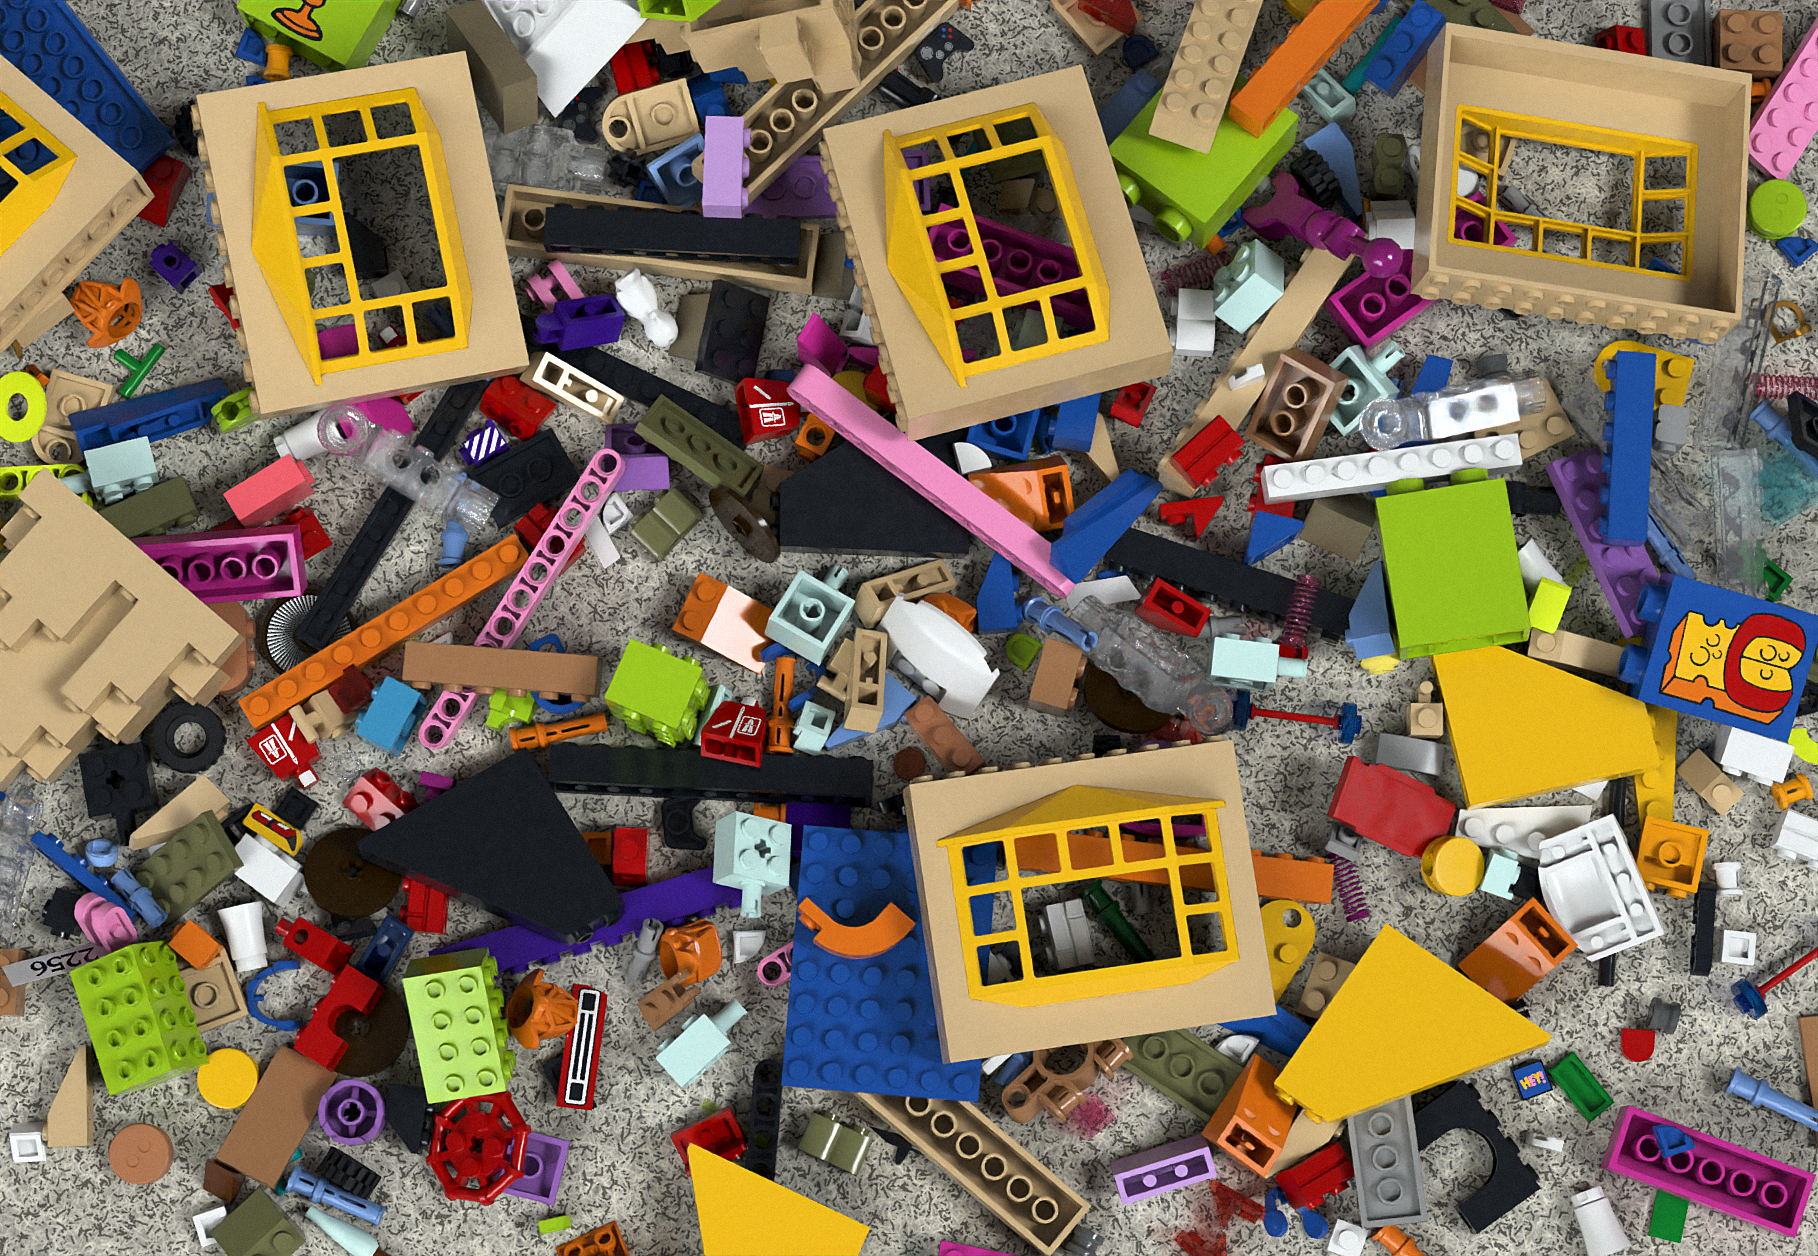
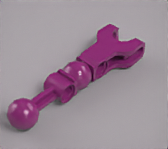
[1240,171,1403,278]

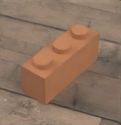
[904,695,988,776]

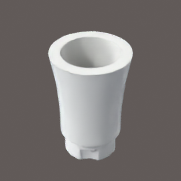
[273,408,348,461]
[1517,537,1568,595]
[217,901,268,973]
[1571,1186,1632,1256]

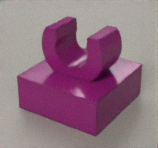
[419,771,457,802]

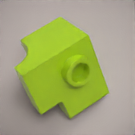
[486,690,538,732]

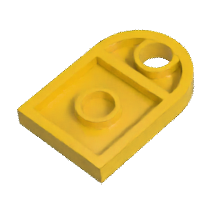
[1593,340,1695,412]
[1260,899,1316,1004]

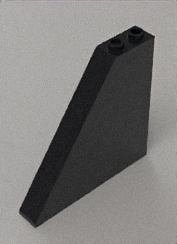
[770,413,969,559]
[355,747,626,946]

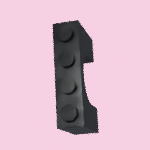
[1413,1080,1541,1234]

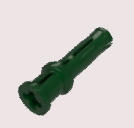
[1078,879,1157,963]

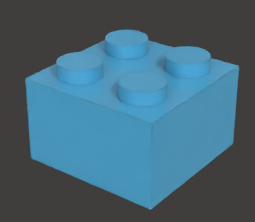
[355,676,429,758]

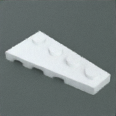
[1454,805,1592,860]

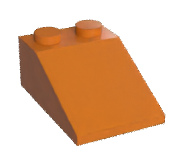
[672,572,776,675]

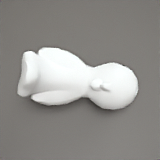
[615,267,678,347]

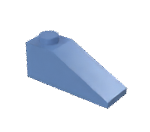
[1098,68,1163,147]
[1301,121,1363,223]
[1345,561,1396,660]
[824,673,917,751]

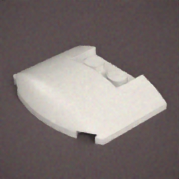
[875,593,1000,719]
[1538,813,1665,962]

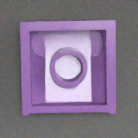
[492,1126,571,1206]

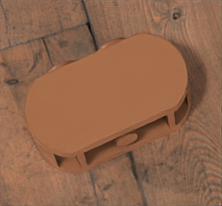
[205,601,258,695]

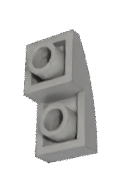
[1372,732,1445,776]
[1325,820,1363,862]

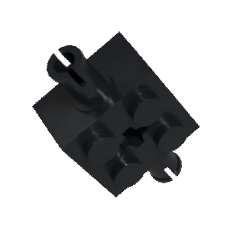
[78,732,160,847]

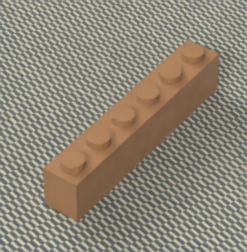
[402,641,603,703]

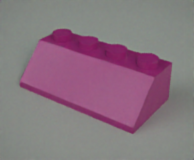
[317,323,417,460]

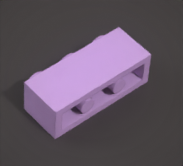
[702,116,751,218]
[1109,1134,1217,1205]

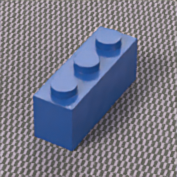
[1362,0,1448,99]

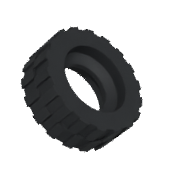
[152,702,227,774]

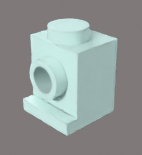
[792,700,836,756]
[1479,846,1521,900]

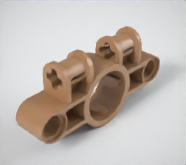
[1001,1038,1134,1123]

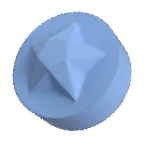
[85,839,118,867]

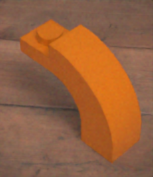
[797,897,916,959]

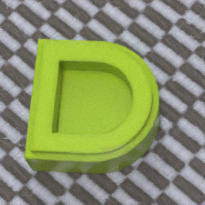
[1005,633,1044,672]
[538,1214,573,1235]

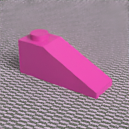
[797,313,849,378]

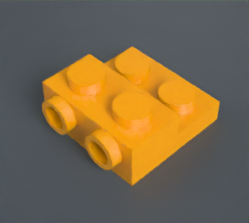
[1633,815,1709,899]

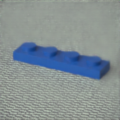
[30,830,140,925]

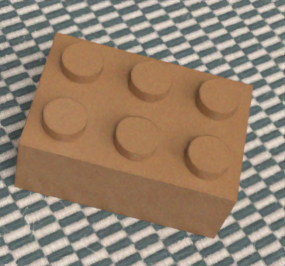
[1243,347,1350,463]

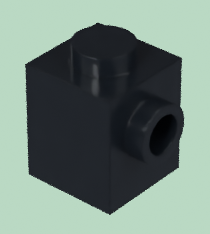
[42,887,82,940]

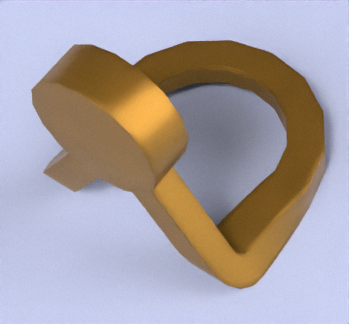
[1765,300,1812,344]

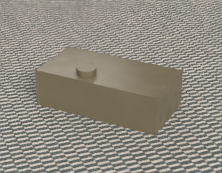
[446,0,538,135]

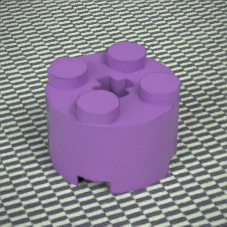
[318,1079,387,1146]

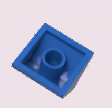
[965,408,1041,462]
[1242,510,1305,566]

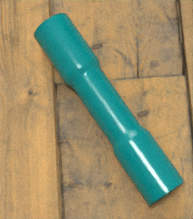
[1340,16,1402,97]

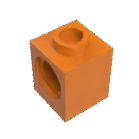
[795,412,838,463]
[168,919,225,972]

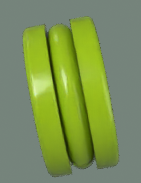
[1746,179,1807,241]
[211,386,259,434]

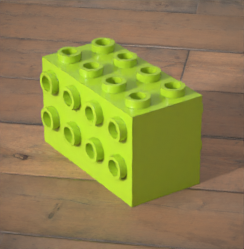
[604,638,712,748]
[69,940,209,1096]
[402,947,517,1104]

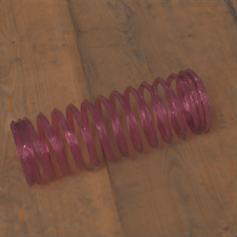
[1161,251,1231,295]
[1751,373,1818,401]
[1279,574,1321,649]

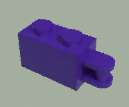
[532,293,625,351]

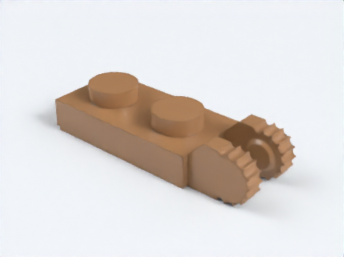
[636,969,701,1031]

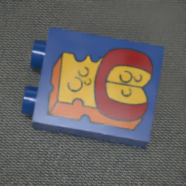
[1617,572,1818,743]

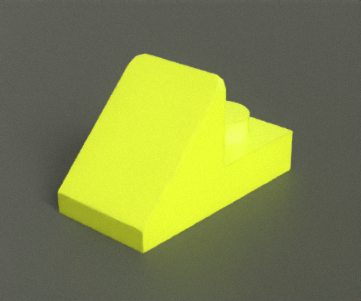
[1527,577,1572,634]

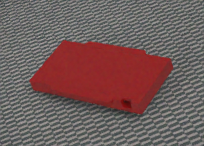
[1327,756,1457,860]

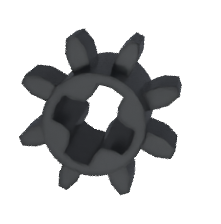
[607,148,647,188]

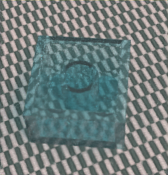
[1738,442,1818,529]

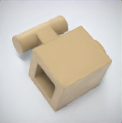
[816,638,853,703]
[1405,681,1443,740]
[288,685,358,744]

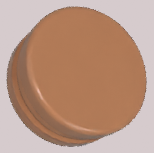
[109,1123,174,1185]

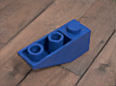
[975,551,1023,635]

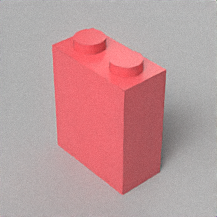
[223,454,315,529]

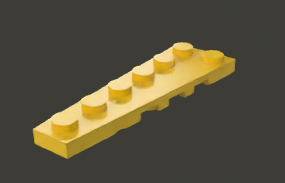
[1616,637,1678,830]

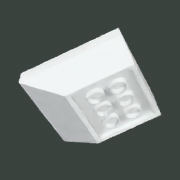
[481,0,649,118]

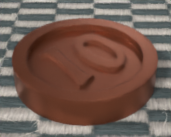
[893,748,925,780]

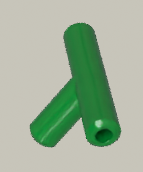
[114,343,165,399]

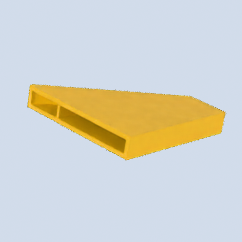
[1429,646,1664,811]
[1274,923,1552,1125]
[687,1143,870,1256]

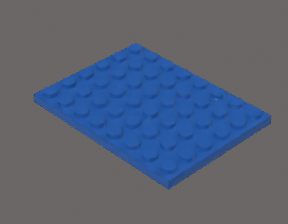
[0,0,177,202]
[781,825,998,1103]

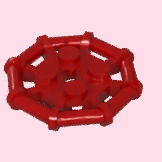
[425,1090,532,1206]

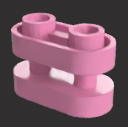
[524,259,585,314]
[74,892,137,953]

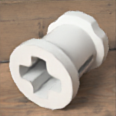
[1712,862,1743,897]

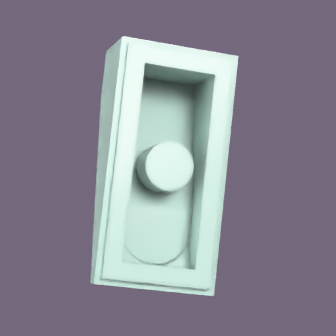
[1300,67,1356,125]

